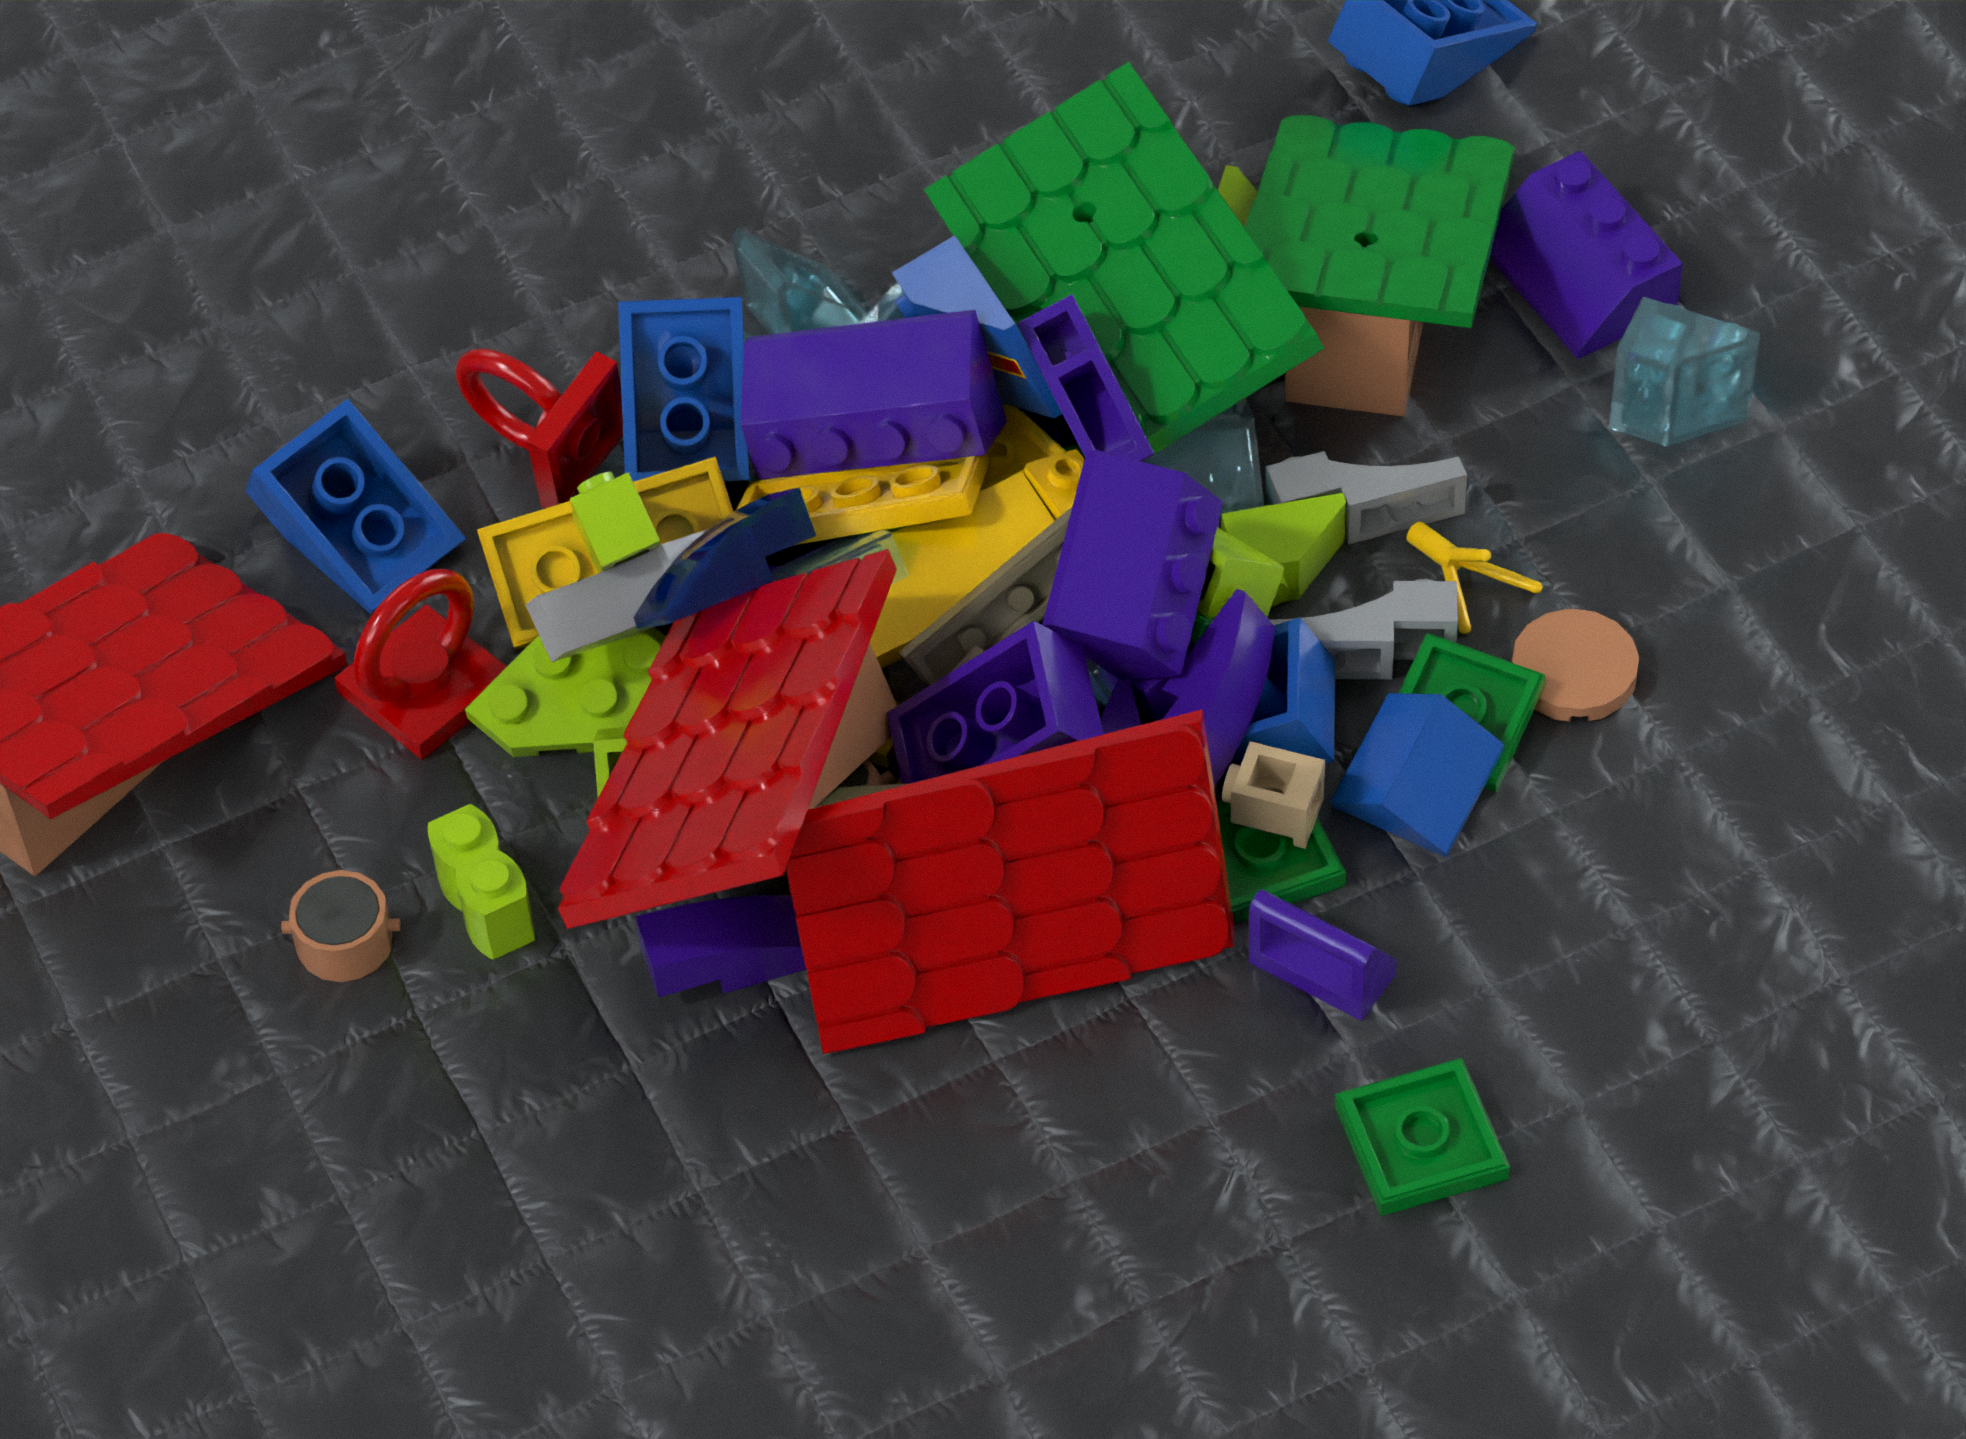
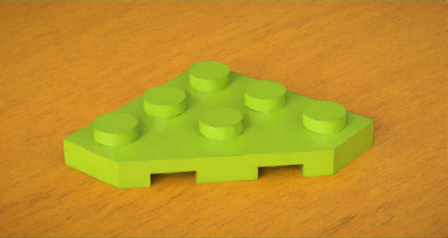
[465,627,666,757]

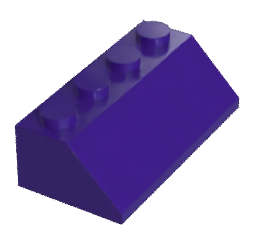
[741,310,1007,480]

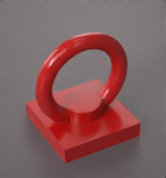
[455,348,623,509]
[334,569,507,760]

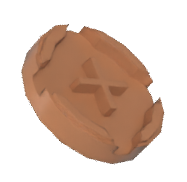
[1512,608,1639,722]

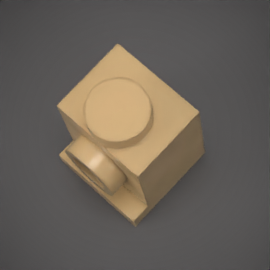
[1222,741,1325,849]

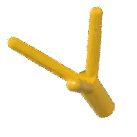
[1406,521,1543,634]

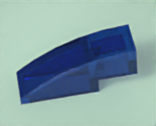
[633,488,816,629]

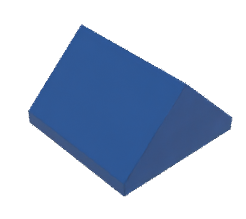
[1330,693,1505,858]

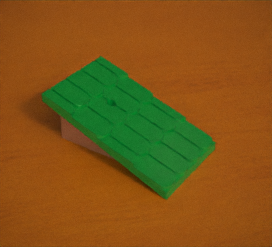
[924,61,1325,454]
[1245,115,1515,417]

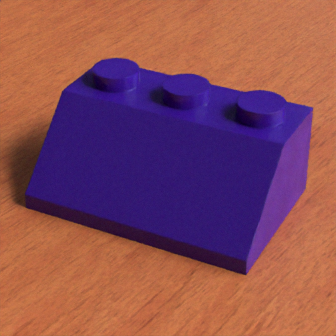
[1489,150,1683,359]
[1042,450,1223,680]

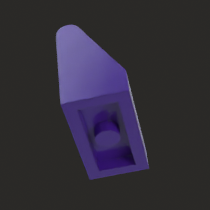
[1249,889,1397,1021]

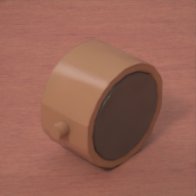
[281,870,401,982]

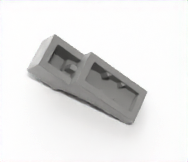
[1265,451,1467,545]
[526,528,737,662]
[1269,579,1458,680]

